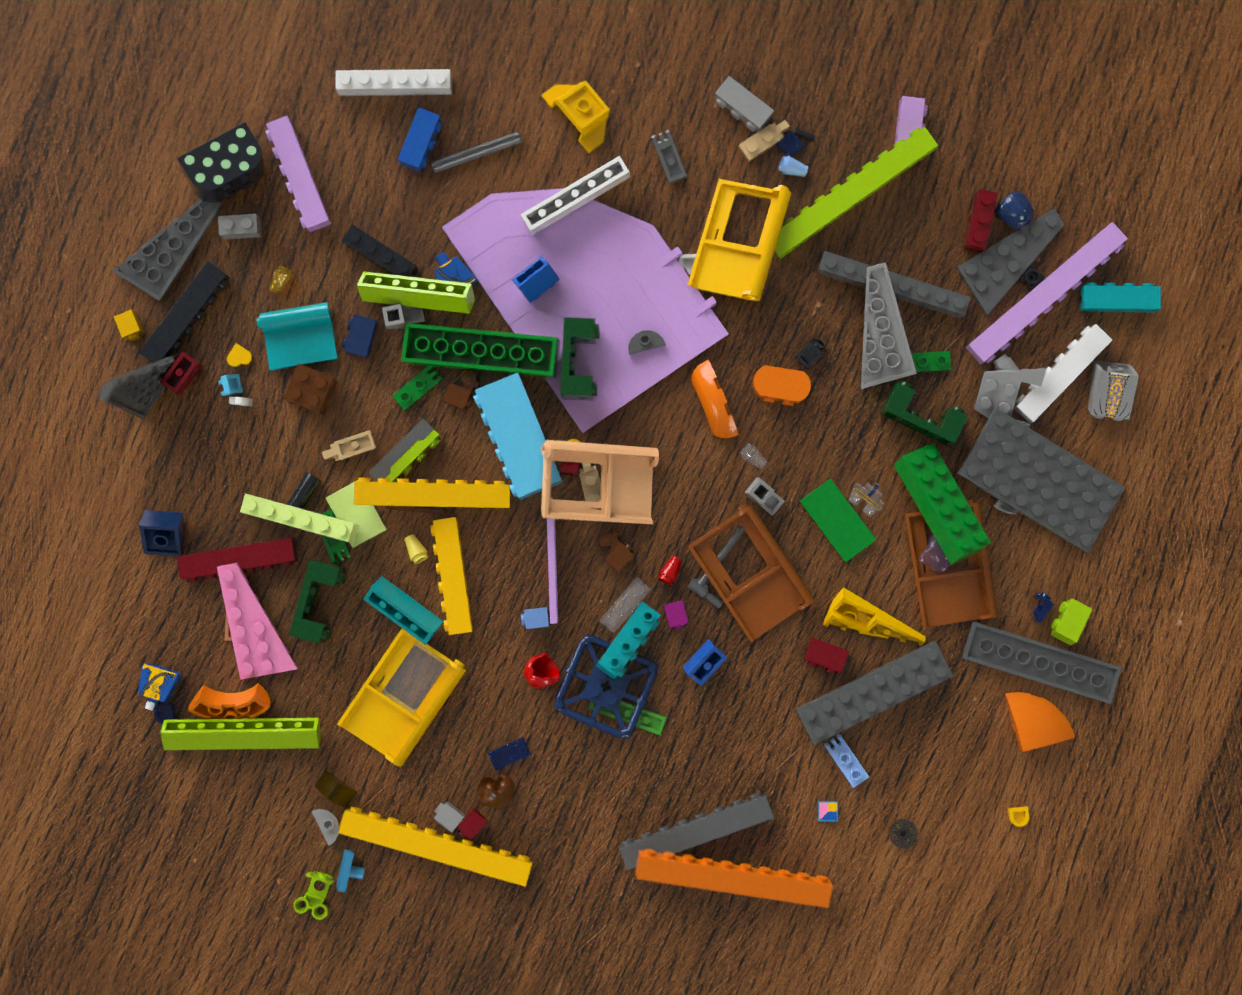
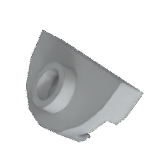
[312,809,340,846]

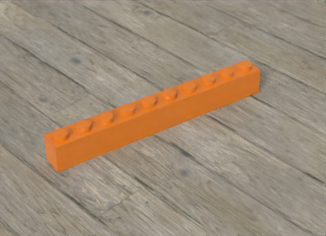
[635,849,833,908]

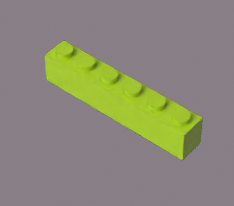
[357,271,475,314]

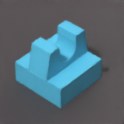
[218,374,244,396]

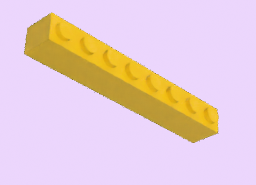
[354,478,510,508]

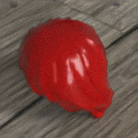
[524,652,561,689]

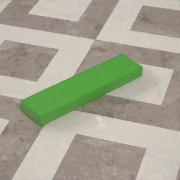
[588,700,667,736]

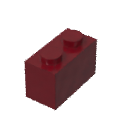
[160,352,203,396]
[803,637,849,675]

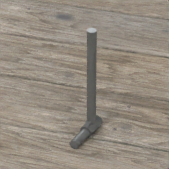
[687,524,745,608]

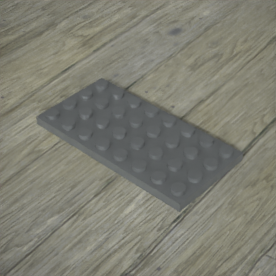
[957,408,1125,553]

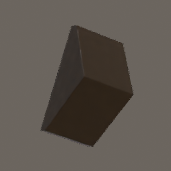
[315,770,357,808]

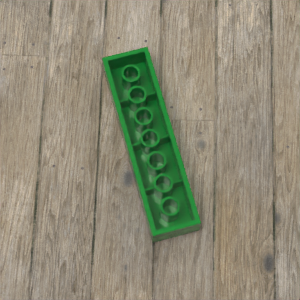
[401,323,560,379]

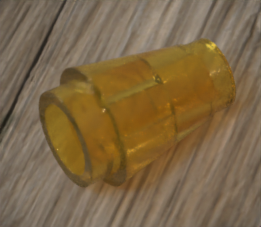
[269,264,293,294]

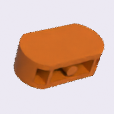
[752,365,811,406]

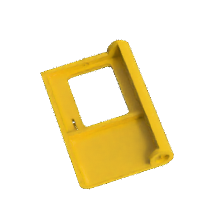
[688,179,791,301]

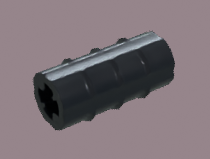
[287,472,321,509]

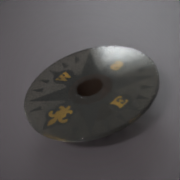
[889,819,918,848]

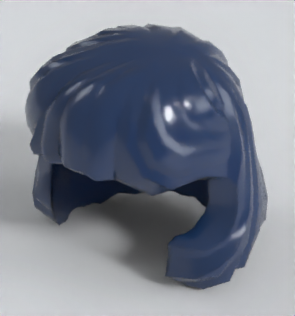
[994,191,1034,230]

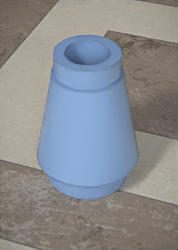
[778,156,808,177]

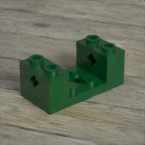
[560,317,600,401]
[880,381,968,447]
[289,560,347,643]

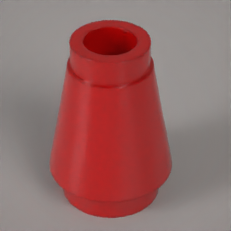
[658,556,682,586]

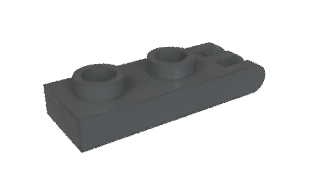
[651,130,687,184]

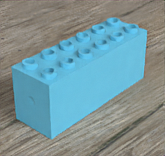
[473,373,563,500]

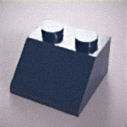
[139,510,185,556]

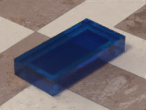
[488,737,531,771]

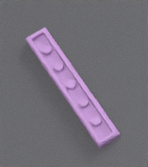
[547,518,558,624]

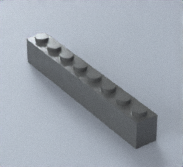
[816,251,971,319]
[619,792,774,870]

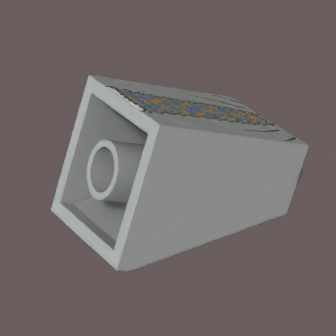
[1088,360,1139,421]

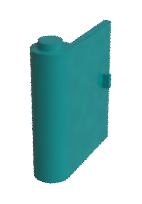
[257,302,338,371]

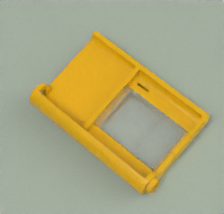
[337,628,466,767]

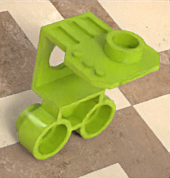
[293,871,334,920]

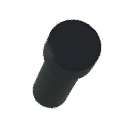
[794,127,815,141]

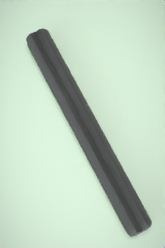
[431,132,522,173]

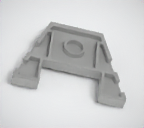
[974,368,1046,428]

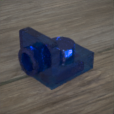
[1031,592,1054,623]

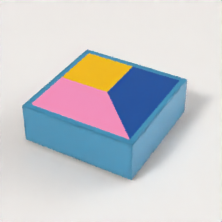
[818,801,838,821]

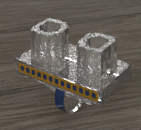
[848,482,884,517]

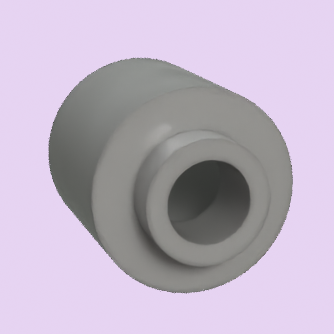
[993,354,1019,371]

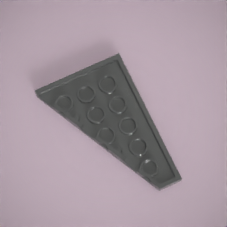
[98,353,180,420]

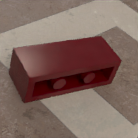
[963,189,998,253]

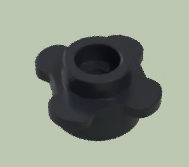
[1020,266,1043,289]

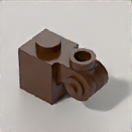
[443,371,481,411]
[599,529,634,573]

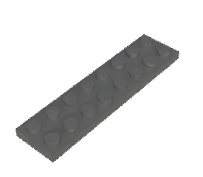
[962,622,1122,704]

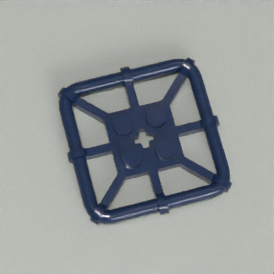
[553,634,658,740]

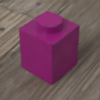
[664,600,688,630]

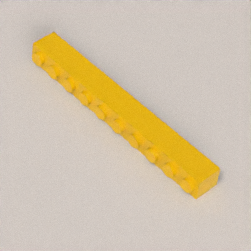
[338,806,533,887]

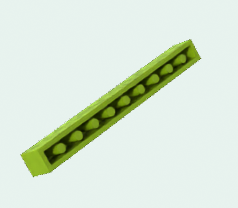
[775,127,938,260]

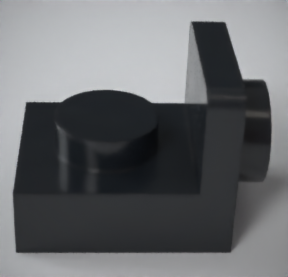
[795,338,827,370]

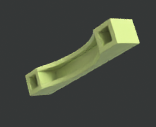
[240,494,360,543]

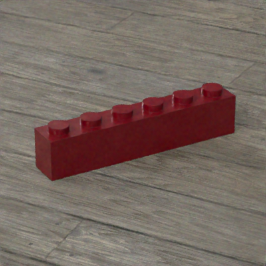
[177,538,298,583]

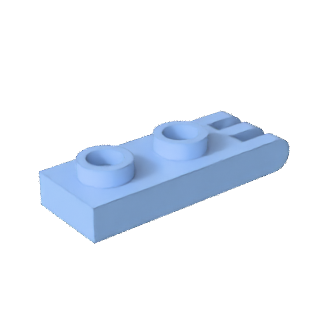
[823,734,869,788]

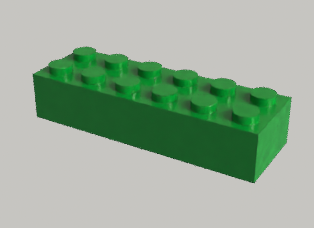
[894,443,991,565]

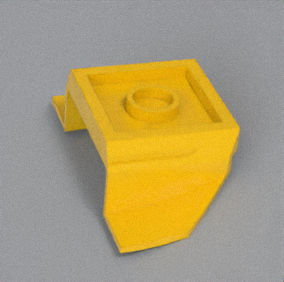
[541,81,610,153]

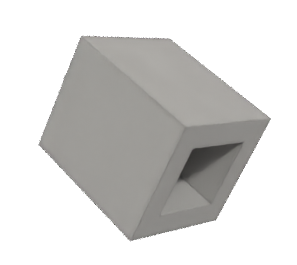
[434,801,465,832]

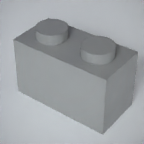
[218,214,262,240]

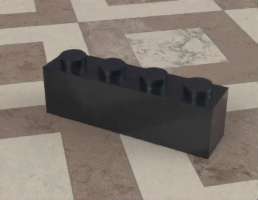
[342,225,419,277]

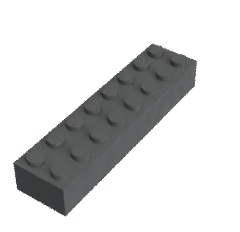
[795,641,953,745]

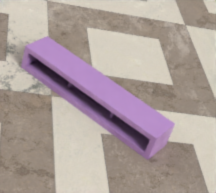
[265,116,331,232]

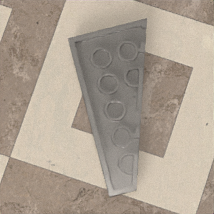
[861,262,917,389]

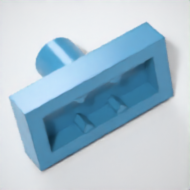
[336,849,364,892]

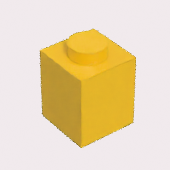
[114,309,144,341]

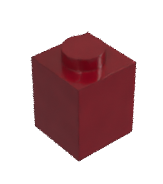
[457,808,488,840]

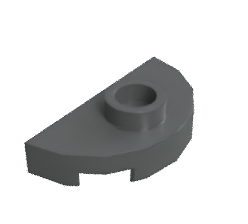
[628,330,666,355]

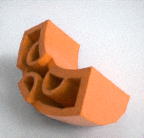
[691,360,739,438]
[188,683,270,719]

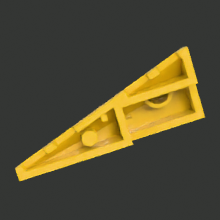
[823,587,926,646]

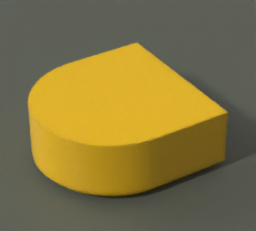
[1008,806,1030,827]

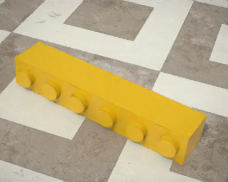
[430,517,474,635]

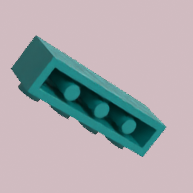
[363,576,444,645]
[596,602,660,680]

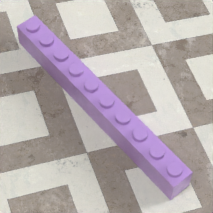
[965,222,1128,365]

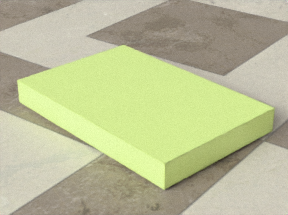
[326,480,387,548]

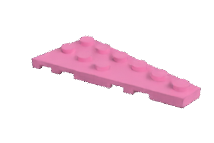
[217,563,298,680]

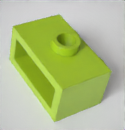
[1050,598,1092,646]

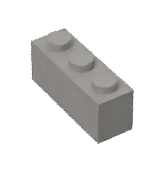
[714,76,774,132]

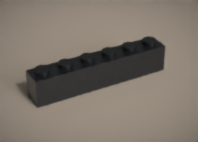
[138,261,230,363]

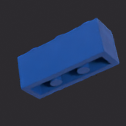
[397,107,443,172]

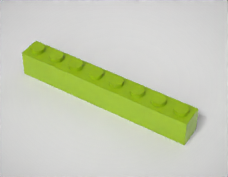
[160,718,321,750]

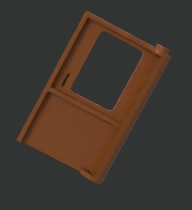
[905,499,998,628]
[687,503,815,643]

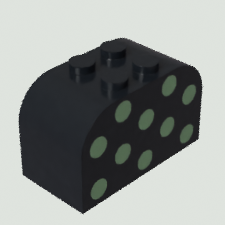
[177,122,265,203]

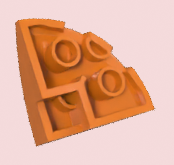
[1005,692,1075,752]

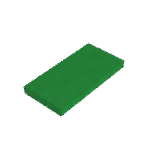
[799,478,876,563]

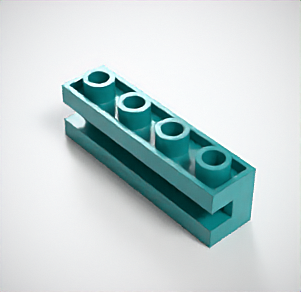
[1079,283,1161,312]

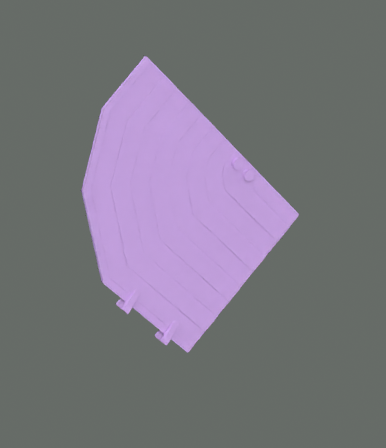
[442,188,729,433]

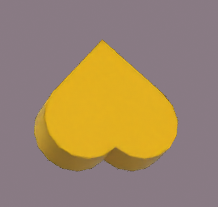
[227,343,253,367]

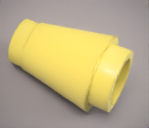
[404,534,428,564]

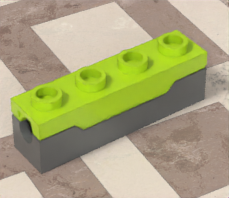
[369,419,441,482]

